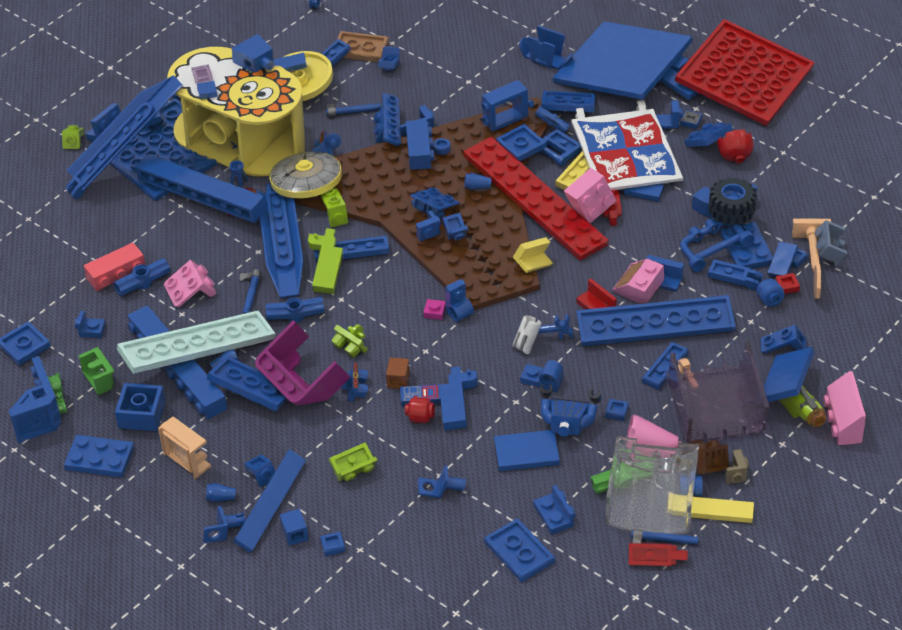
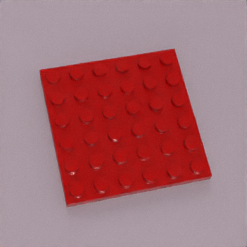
[675,19,815,126]

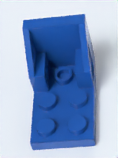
[9,356,62,443]

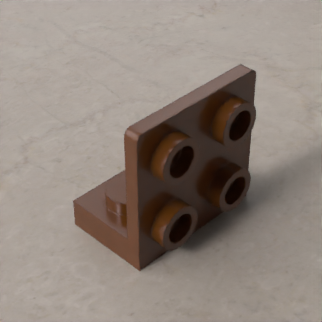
[671,440,729,474]

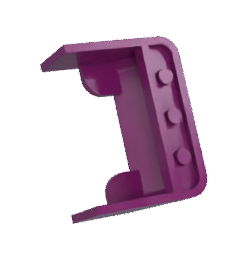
[255,321,350,406]

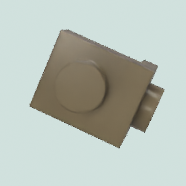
[725,449,749,484]

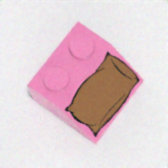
[612,259,664,304]

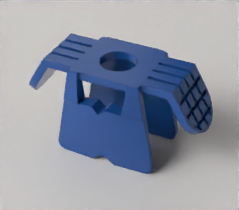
[519,26,573,70]

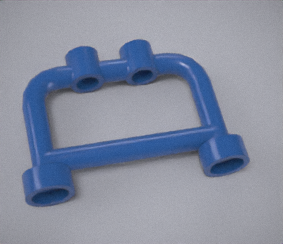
[680,218,755,272]

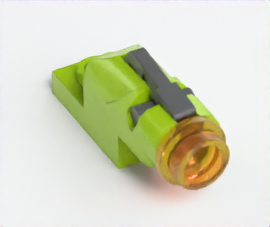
[779,385,827,427]

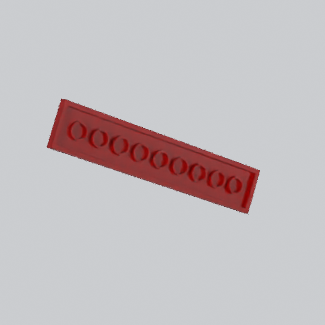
[463,137,609,261]

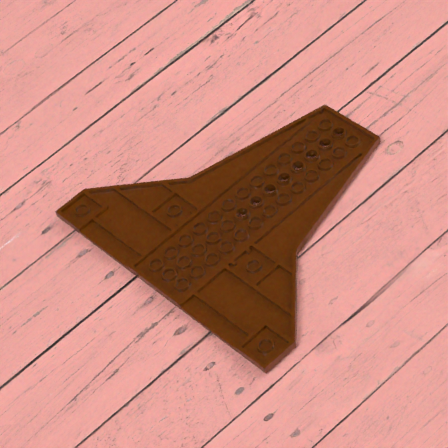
[294,97,550,310]

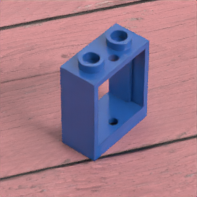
[481,80,528,132]

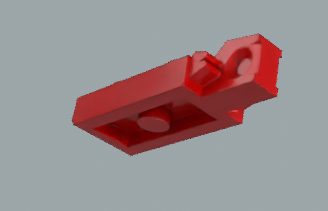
[603,189,622,226]
[628,543,688,566]

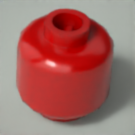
[405,397,435,423]

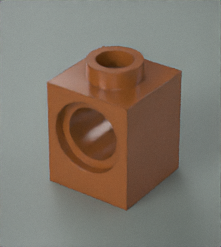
[386,357,410,389]

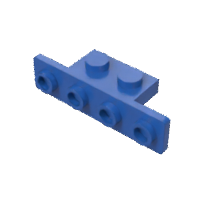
[373,93,401,146]

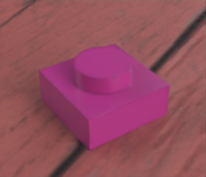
[423,299,446,320]

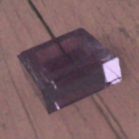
[191,64,213,83]

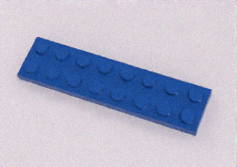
[576,295,736,346]

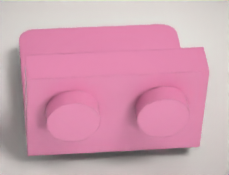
[164,259,216,308]

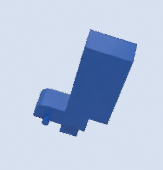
[439,366,478,431]

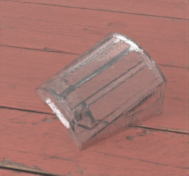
[606,436,699,535]

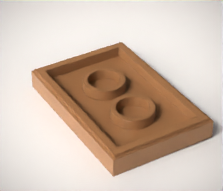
[337,31,389,62]

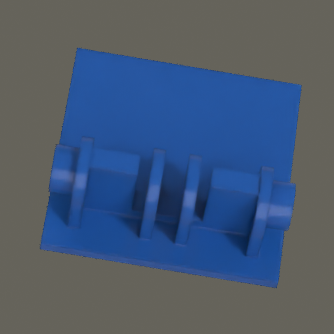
[410,188,460,219]

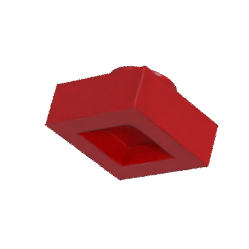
[775,273,800,294]

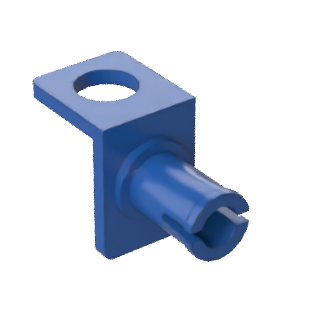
[418,465,466,498]
[203,506,246,543]

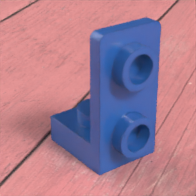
[761,325,807,354]

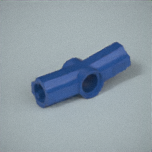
[266,297,325,323]

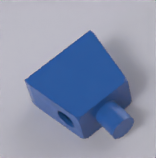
[232,34,274,73]

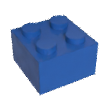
[115,383,166,431]

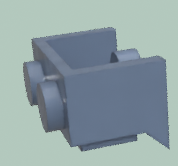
[815,220,848,267]

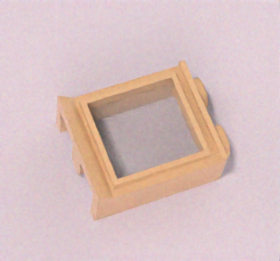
[158,417,211,480]

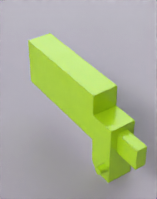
[308,228,343,294]

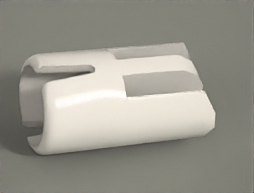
[512,315,541,355]

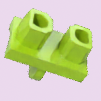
[331,324,368,358]

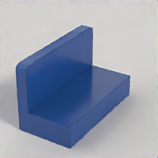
[646,255,684,292]

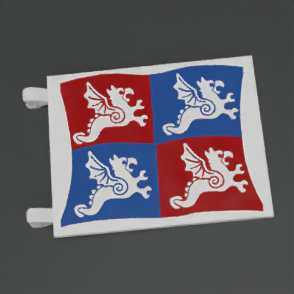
[571,100,683,190]

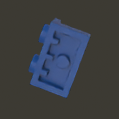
[533,485,576,535]

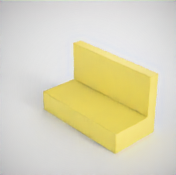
[513,237,553,273]

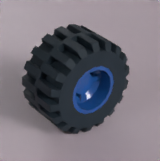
[708,178,757,225]

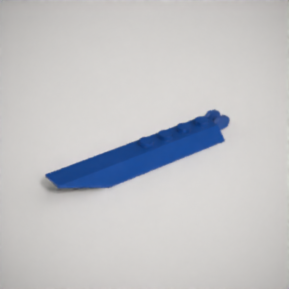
[65,75,183,199]
[256,184,303,298]

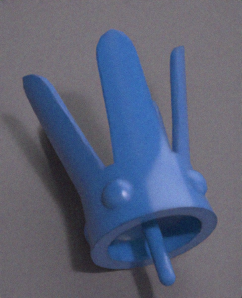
[229,161,248,187]

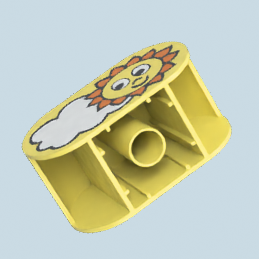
[167,47,305,177]

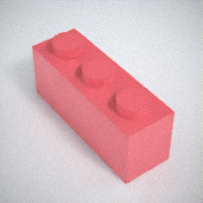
[83,243,145,291]

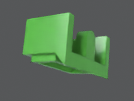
[78,347,114,395]

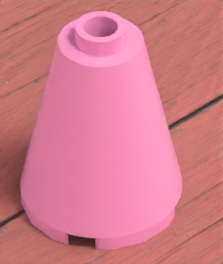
[623,415,681,456]

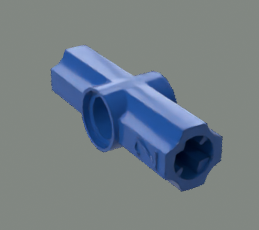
[113,258,171,296]

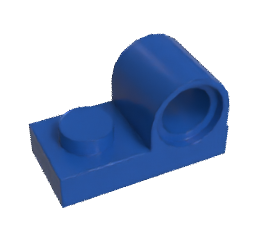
[445,279,474,322]
[520,360,564,392]

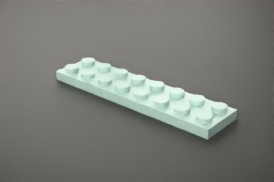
[117,311,275,374]

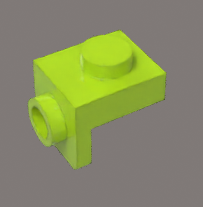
[62,125,84,149]

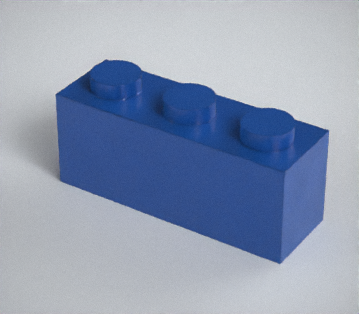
[406,119,434,170]

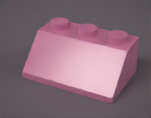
[823,371,866,445]

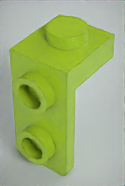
[320,188,348,227]

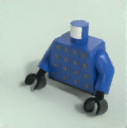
[540,384,602,437]

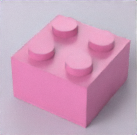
[564,168,616,223]

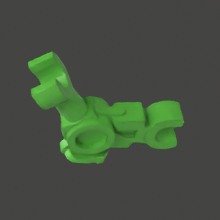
[47,373,67,414]

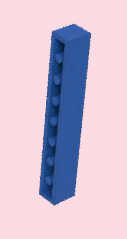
[135,154,267,223]
[127,305,227,420]

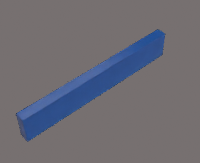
[233,449,306,553]

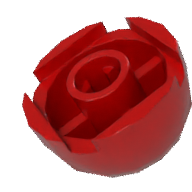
[717,130,754,163]

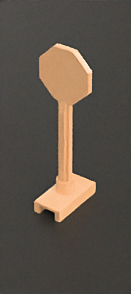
[792,219,831,300]

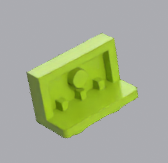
[328,442,378,482]

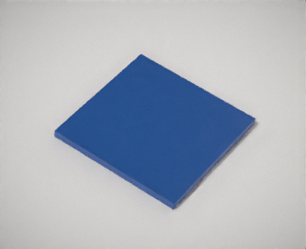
[553,21,693,100]
[110,98,238,201]

